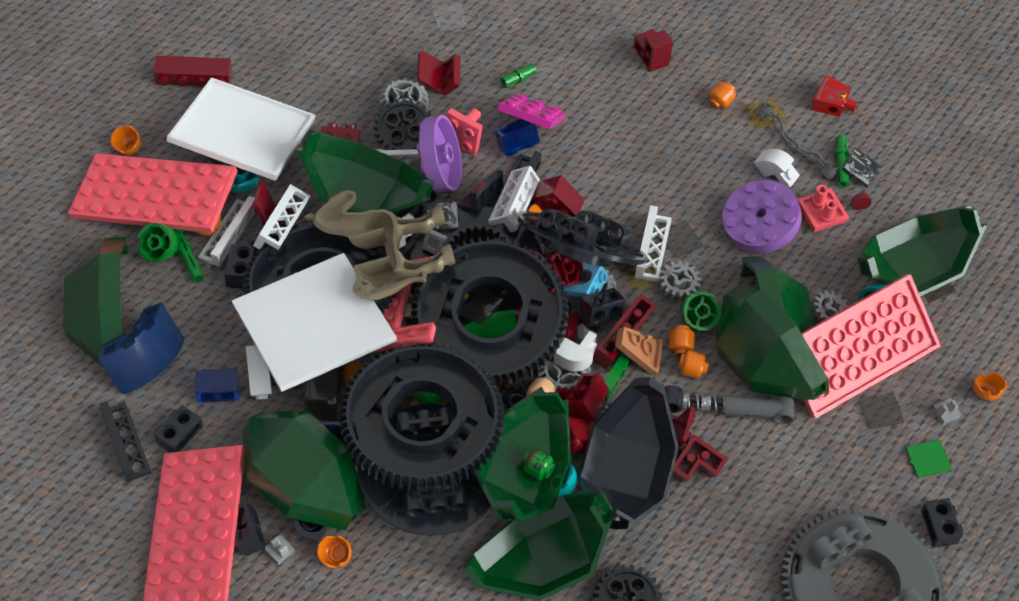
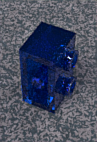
[495,119,540,156]
[195,368,239,403]

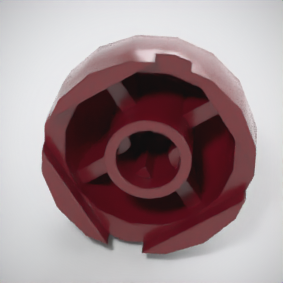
[546,251,583,287]

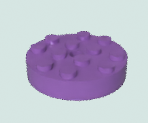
[417,115,462,194]
[722,180,802,254]

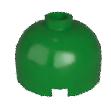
[138,223,178,263]
[680,291,721,331]

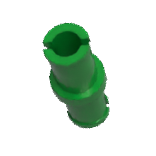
[500,63,537,88]

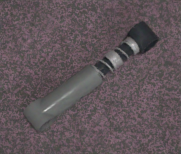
[664,385,794,424]

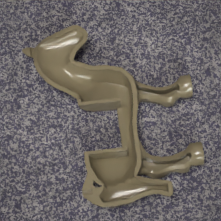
[305,190,456,300]

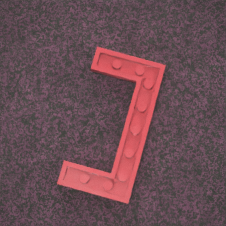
[375,256,452,352]

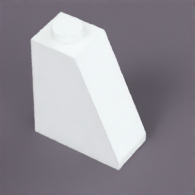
[246,345,272,400]

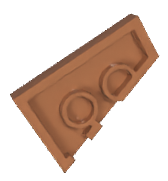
[615,327,663,375]

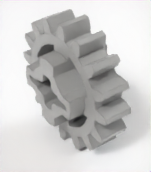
[658,260,702,301]
[811,290,850,323]

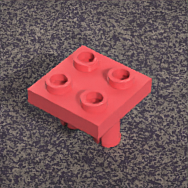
[447,108,483,156]
[798,185,849,232]

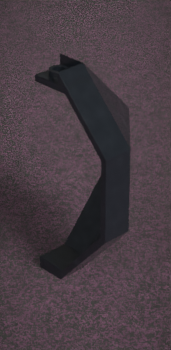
[578,377,679,529]

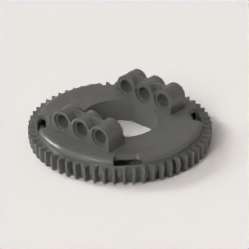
[780,507,947,601]

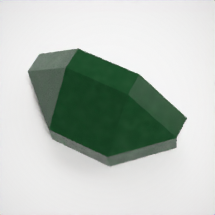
[296,130,435,213]
[857,205,987,296]
[63,237,128,369]
[740,256,816,333]
[716,285,829,401]
[475,386,571,521]
[243,411,367,531]
[463,493,613,601]

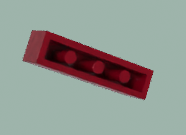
[153,56,232,87]
[593,294,657,369]

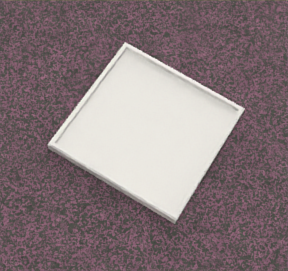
[166,78,316,181]
[232,253,397,392]

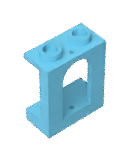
[546,262,608,297]

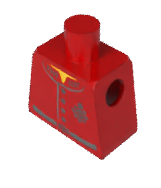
[811,75,858,117]

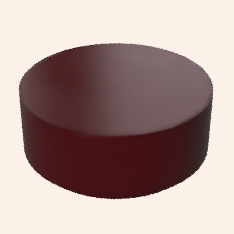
[851,193,872,210]

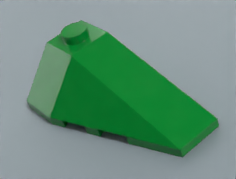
[463,310,517,338]

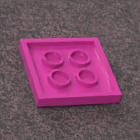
[498,93,566,129]

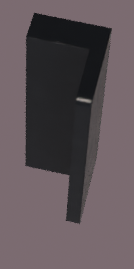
[457,170,504,211]

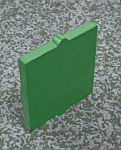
[905,440,952,478]

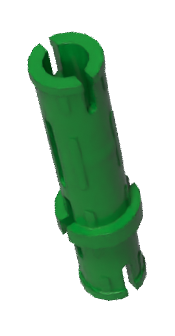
[834,135,850,187]
[174,230,204,283]

